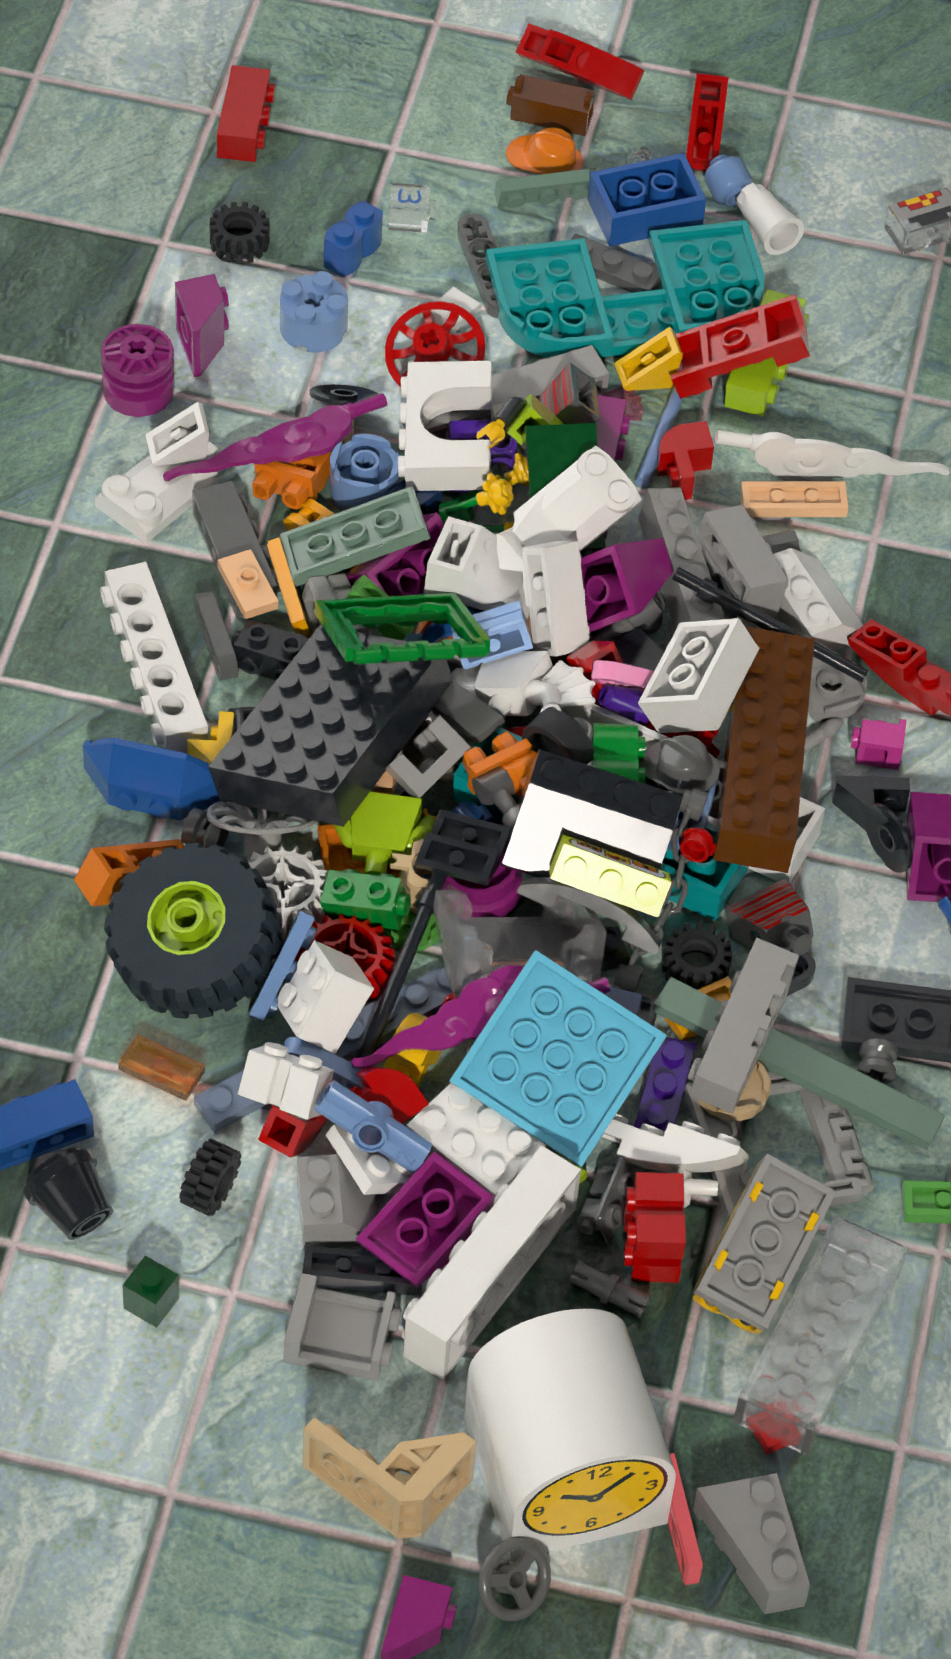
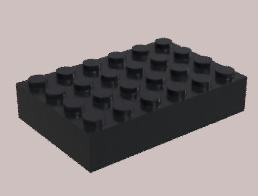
[208,625,453,827]

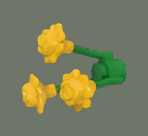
[439,453,529,533]

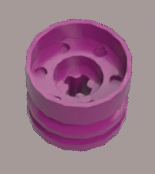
[101,324,175,417]

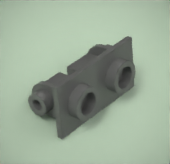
[577,1156,635,1244]

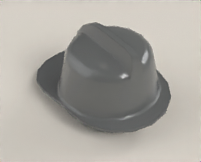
[639,735,720,795]

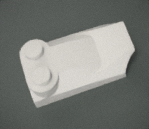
[95,441,219,543]
[511,446,642,552]

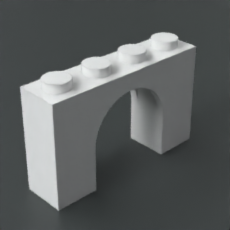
[398,361,493,491]

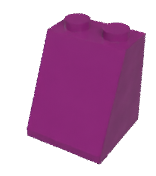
[581,538,674,633]
[906,792,951,903]

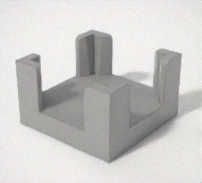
[386,716,471,798]

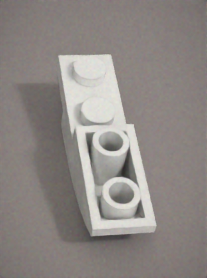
[601,1114,749,1173]

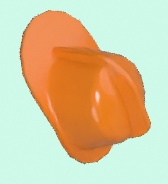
[506,127,583,175]

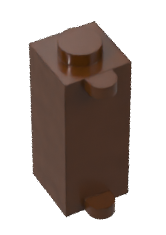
[506,74,596,136]

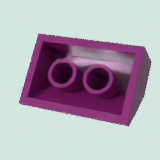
[346,513,445,596]

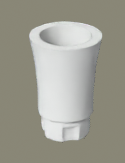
[736,183,804,255]

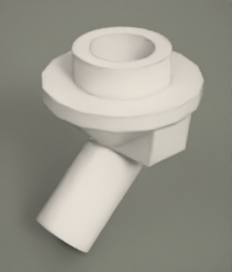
[668,1170,718,1208]

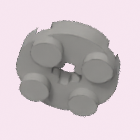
[808,657,867,722]

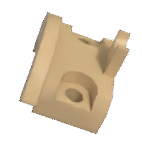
[390,839,432,914]

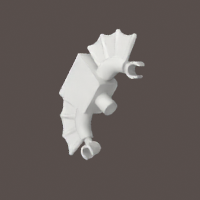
[421,651,596,726]

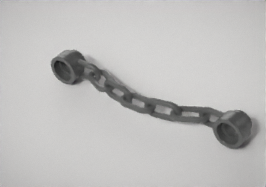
[613,788,709,993]

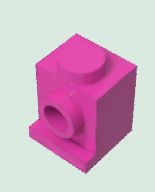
[850,719,907,770]

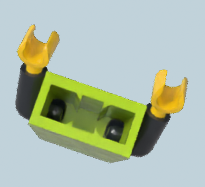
[476,394,563,449]

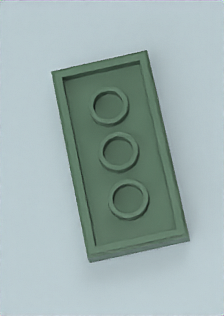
[280,486,430,587]

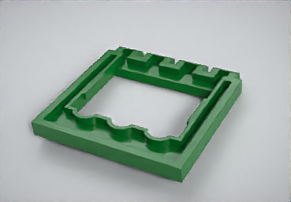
[315,593,490,665]

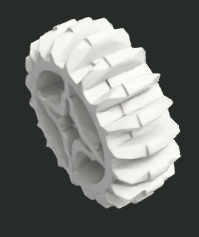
[248,844,329,941]

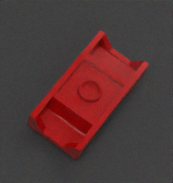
[671,294,810,399]

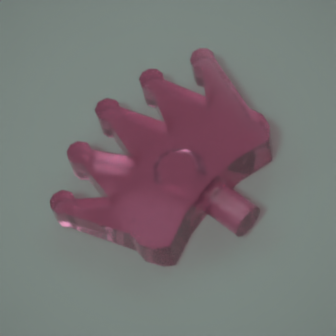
[606,385,643,421]

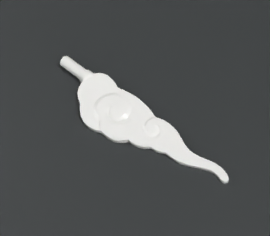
[715,430,949,481]

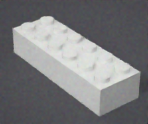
[402,1145,581,1381]

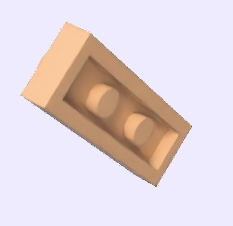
[740,481,848,517]

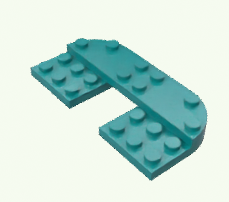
[485,220,764,358]

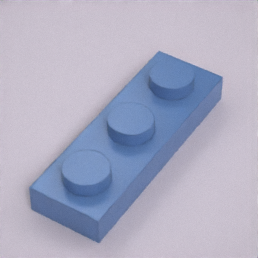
[248,911,317,1022]

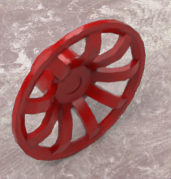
[385,301,486,388]

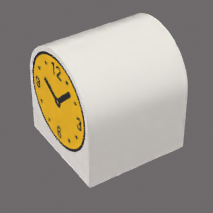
[464,1309,676,1561]

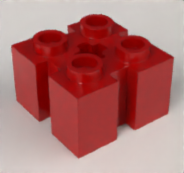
[623,1172,686,1283]

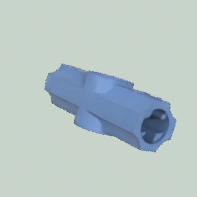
[314,1080,432,1173]

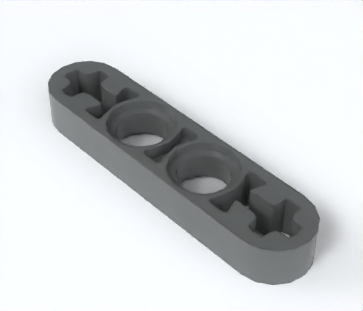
[457,214,499,318]

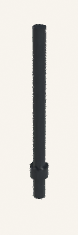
[672,566,869,683]
[356,872,448,1069]

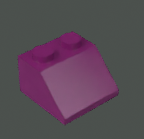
[175,274,229,377]

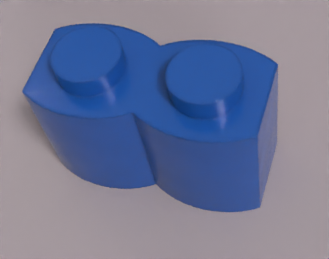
[324,201,383,277]

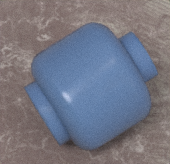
[704,155,752,206]

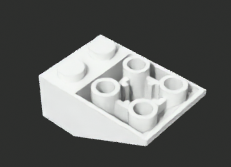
[424,516,530,620]

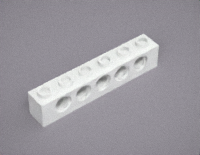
[100,562,208,753]

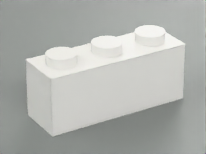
[522,541,590,656]

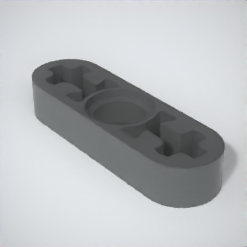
[193,591,239,681]

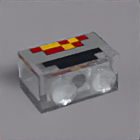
[884,187,951,255]

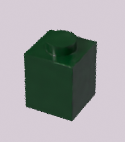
[122,1255,179,1328]

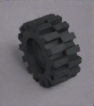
[209,202,270,264]
[662,923,732,990]
[179,1138,242,1216]

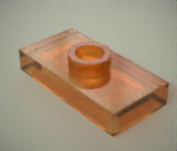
[118,1034,205,1101]

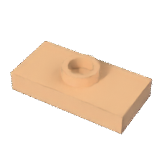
[218,549,278,619]

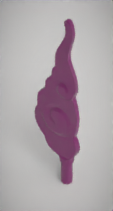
[163,393,388,481]
[351,965,611,1069]

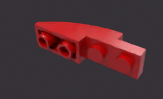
[515,23,645,101]
[848,619,951,717]

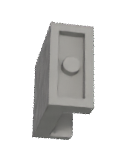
[283,1273,402,1381]

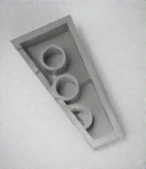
[688,938,799,1114]

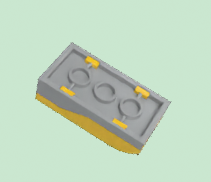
[693,1153,837,1334]

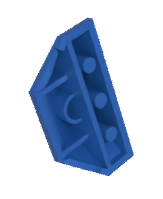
[83,738,220,821]

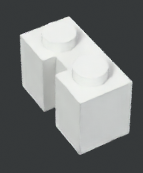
[238,1042,334,1120]

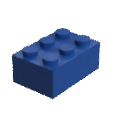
[588,153,706,247]

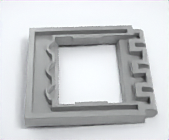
[684,1071,874,1223]

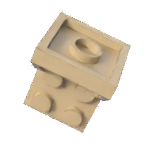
[303,1417,477,1539]

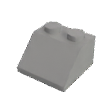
[297,1154,379,1249]

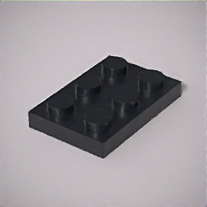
[841,977,951,1063]

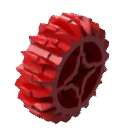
[294,913,396,1007]

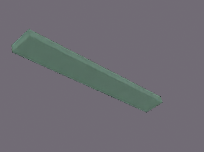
[652,977,945,1150]

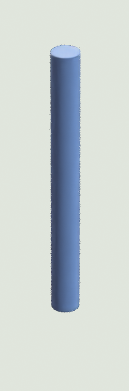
[635,387,684,488]

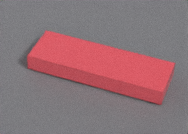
[668,1453,703,1585]

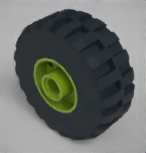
[104,843,282,1019]

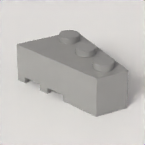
[697,505,789,629]
[693,1473,810,1614]

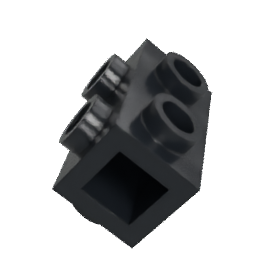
[231,619,309,681]

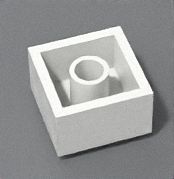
[277,940,374,1054]

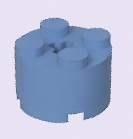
[280,271,348,353]
[330,434,400,510]

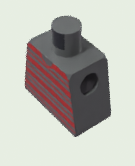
[537,363,600,424]
[725,878,814,955]

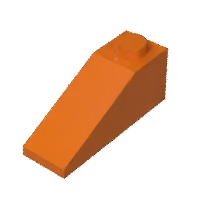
[74,839,185,907]

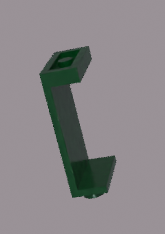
[522,423,606,558]

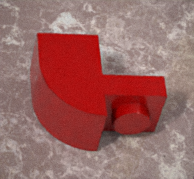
[657,421,714,500]
[349,1067,429,1124]
[258,1079,337,1158]

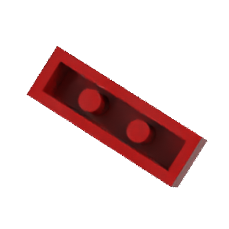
[217,65,276,162]

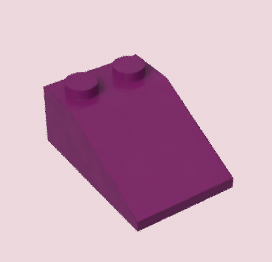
[356,1152,494,1288]

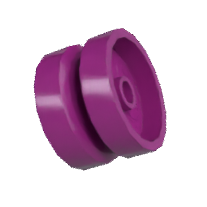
[441,858,522,922]

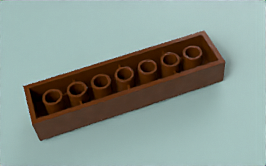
[713,626,815,873]

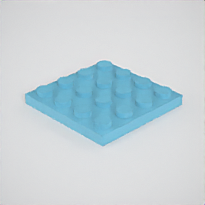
[450,950,667,1168]

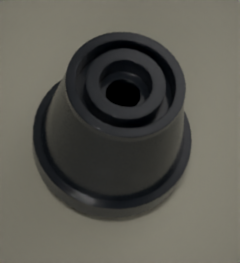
[23,1147,114,1240]

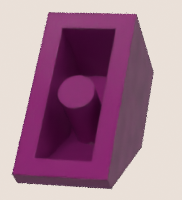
[381,1575,458,1659]

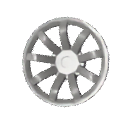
[207,800,317,855]

